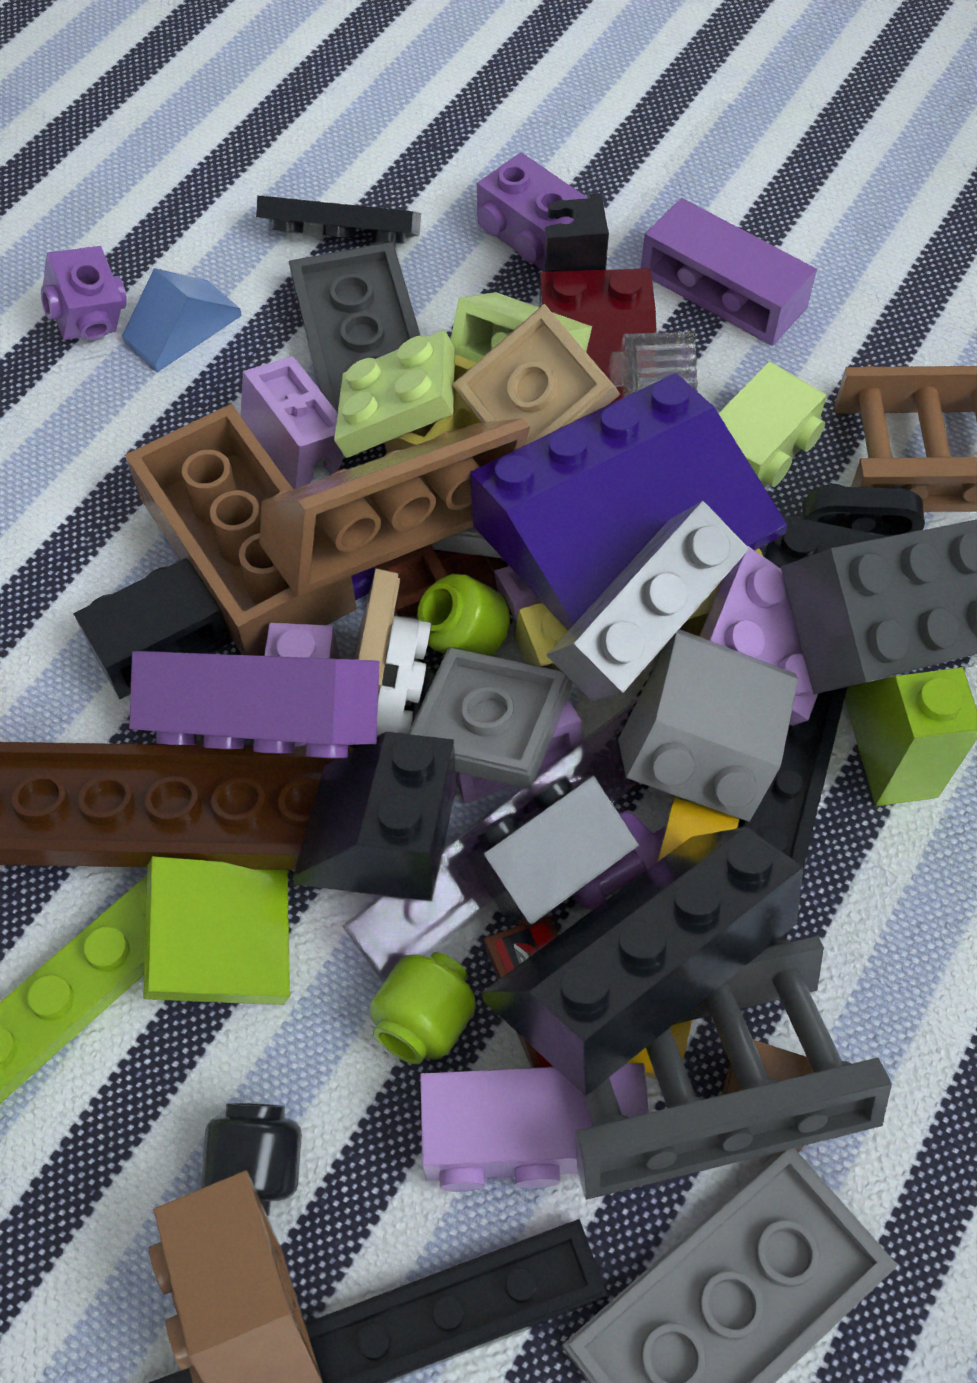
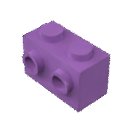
[477,152,587,272]

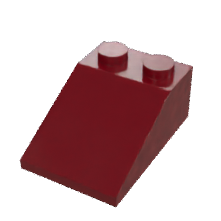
[539,268,659,405]

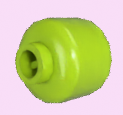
[417,574,510,656]
[369,952,476,1064]

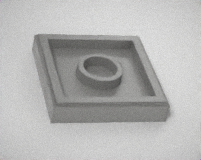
[408,647,572,790]

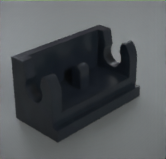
[545,193,609,272]

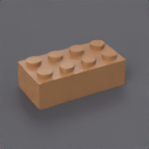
[125,403,357,656]

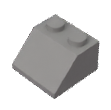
[618,629,798,822]

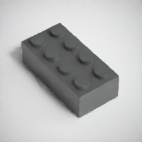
[781,519,977,695]

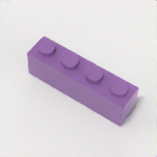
[129,651,380,758]

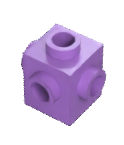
[41,246,127,340]

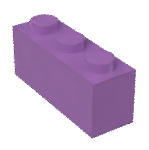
[641,198,817,346]

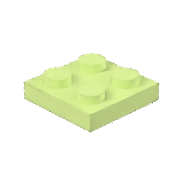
[334,329,455,458]

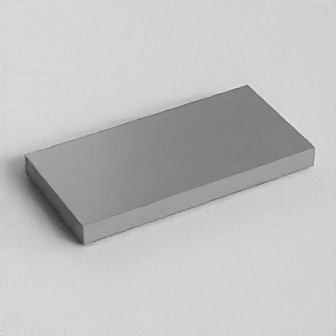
[562,1148,898,1383]

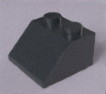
[293,732,456,902]

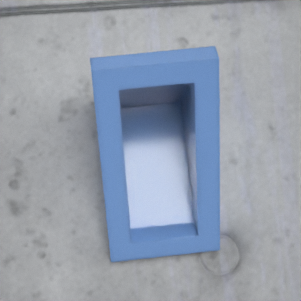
[122,268,242,372]

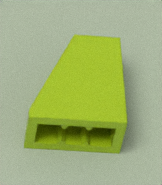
[844,667,977,807]

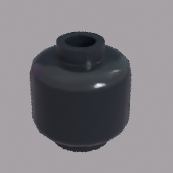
[201,1103,302,1216]

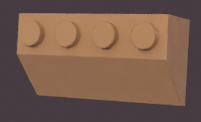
[259,418,530,597]

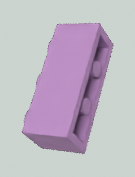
[420,1063,649,1192]

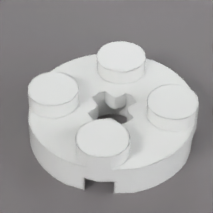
[377,616,431,736]

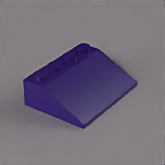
[470,373,787,630]

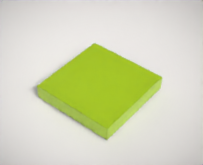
[143,856,290,1005]

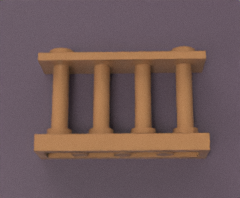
[834,366,977,512]

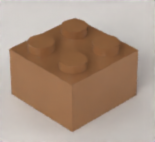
[149,1170,323,1383]

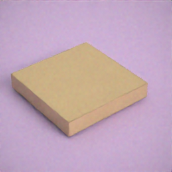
[452,304,620,445]
[353,569,400,694]

